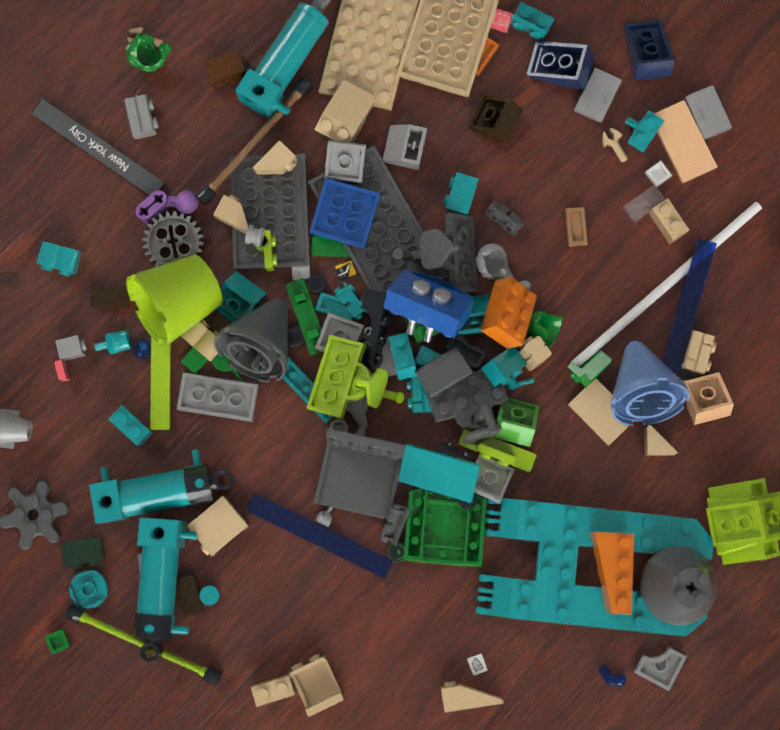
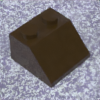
[468,95,523,143]

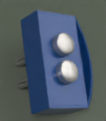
[384,270,474,342]

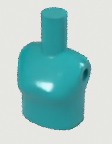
[94,329,132,354]

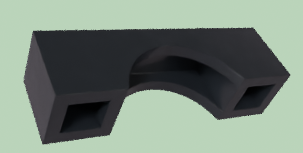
[361,288,390,369]

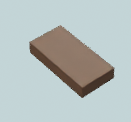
[565,207,588,247]

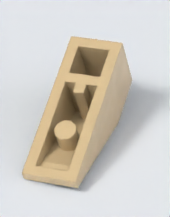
[441,681,503,712]

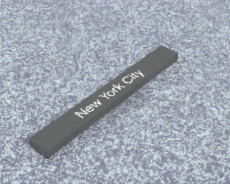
[32,99,165,196]

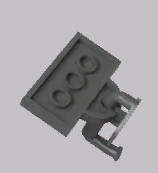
[393,213,479,293]
[423,370,509,444]

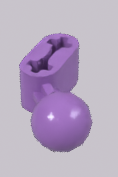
[136,190,199,224]

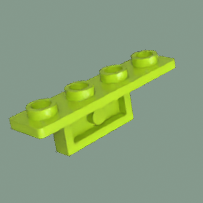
[459,429,536,472]

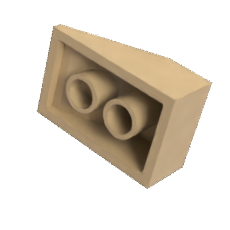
[314,79,377,143]

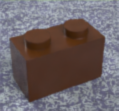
[203,50,246,88]

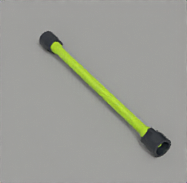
[64,603,223,686]

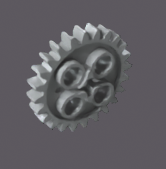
[142,211,204,267]

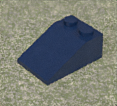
[624,19,674,80]
[526,41,595,89]

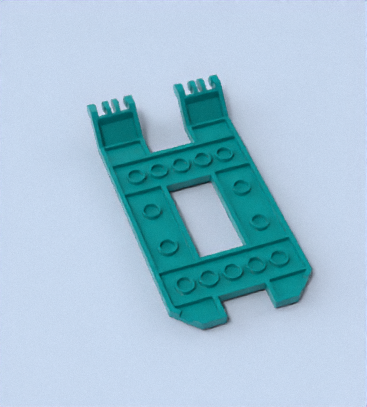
[475,498,713,636]

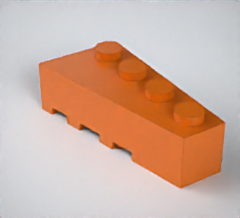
[590,532,634,614]

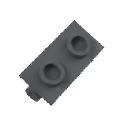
[485,201,525,237]
[379,502,410,546]

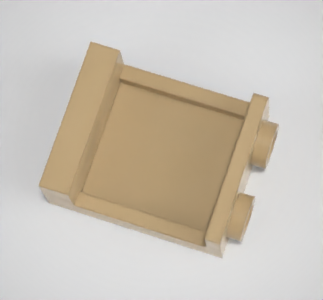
[187,496,250,556]
[289,654,345,717]

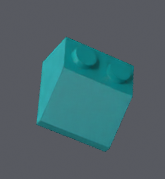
[216,271,267,323]

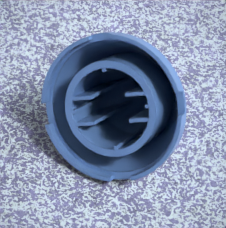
[610,341,690,426]

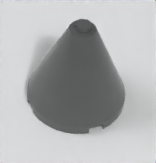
[214,298,288,382]

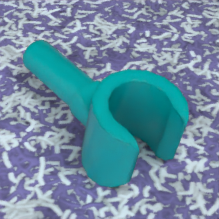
[507,378,534,390]

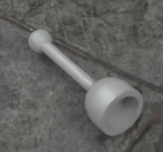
[315,507,333,527]

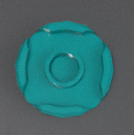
[69,570,109,609]

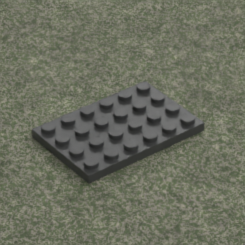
[230,153,310,270]

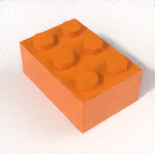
[481,276,537,349]

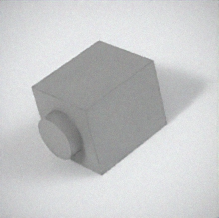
[55,335,87,361]

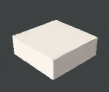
[645,161,672,188]

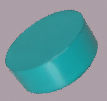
[200,585,220,605]

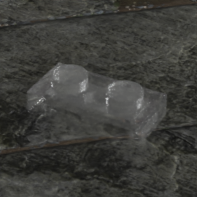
[623,185,665,223]

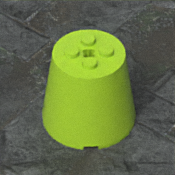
[126,254,222,346]

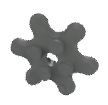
[0,480,70,550]

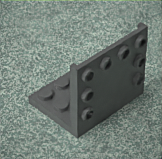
[314,428,405,519]

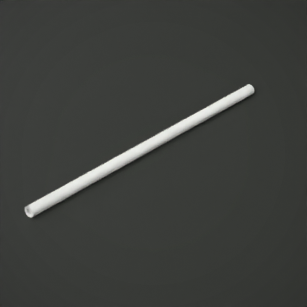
[571,202,762,367]

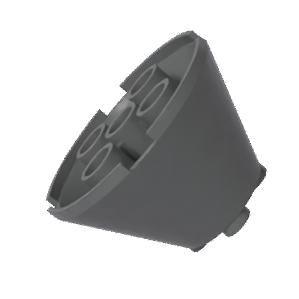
[640,546,718,625]

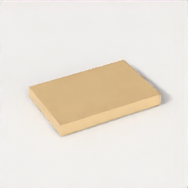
[568,379,634,446]

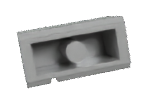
[124,94,159,140]

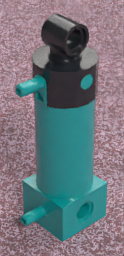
[89,449,235,524]
[133,518,198,662]

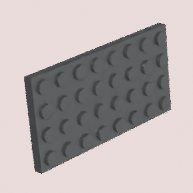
[308,145,449,292]

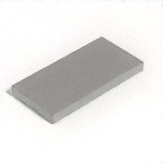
[177,372,259,422]

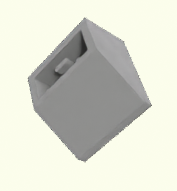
[383,124,427,170]

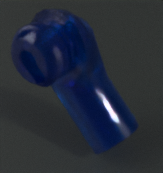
[598,665,627,687]

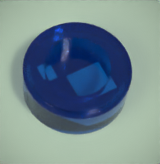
[132,340,151,359]

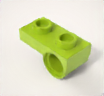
[254,230,277,272]

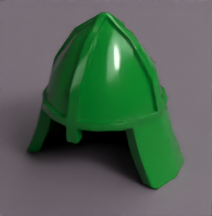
[527,311,563,349]

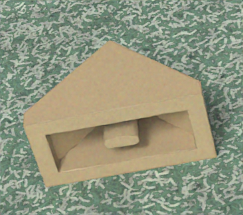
[644,425,678,456]

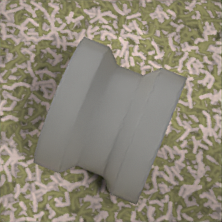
[245,225,265,247]

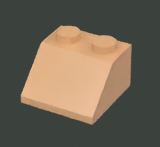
[684,372,733,425]

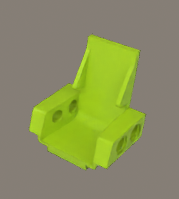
[706,478,780,565]

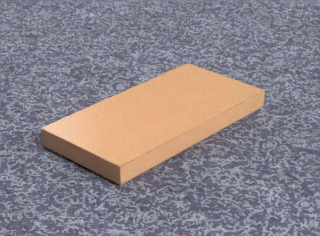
[654,100,717,184]

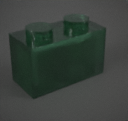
[61,537,106,569]

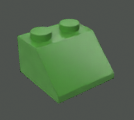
[493,398,540,447]

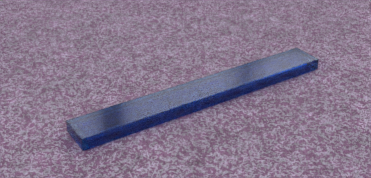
[662,238,717,376]
[246,493,393,578]

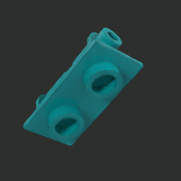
[334,282,368,321]

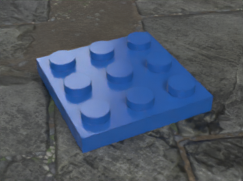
[309,178,381,249]

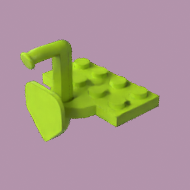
[306,335,404,419]

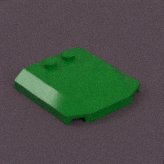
[404,488,487,567]

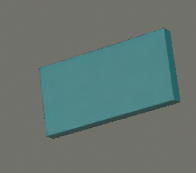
[398,444,481,503]

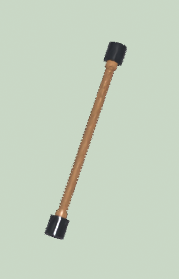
[195,77,313,206]

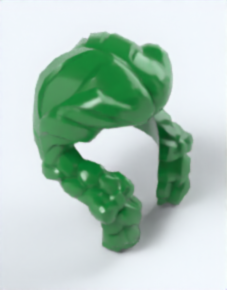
[125,33,172,72]

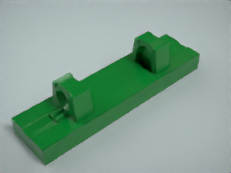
[285,278,323,356]

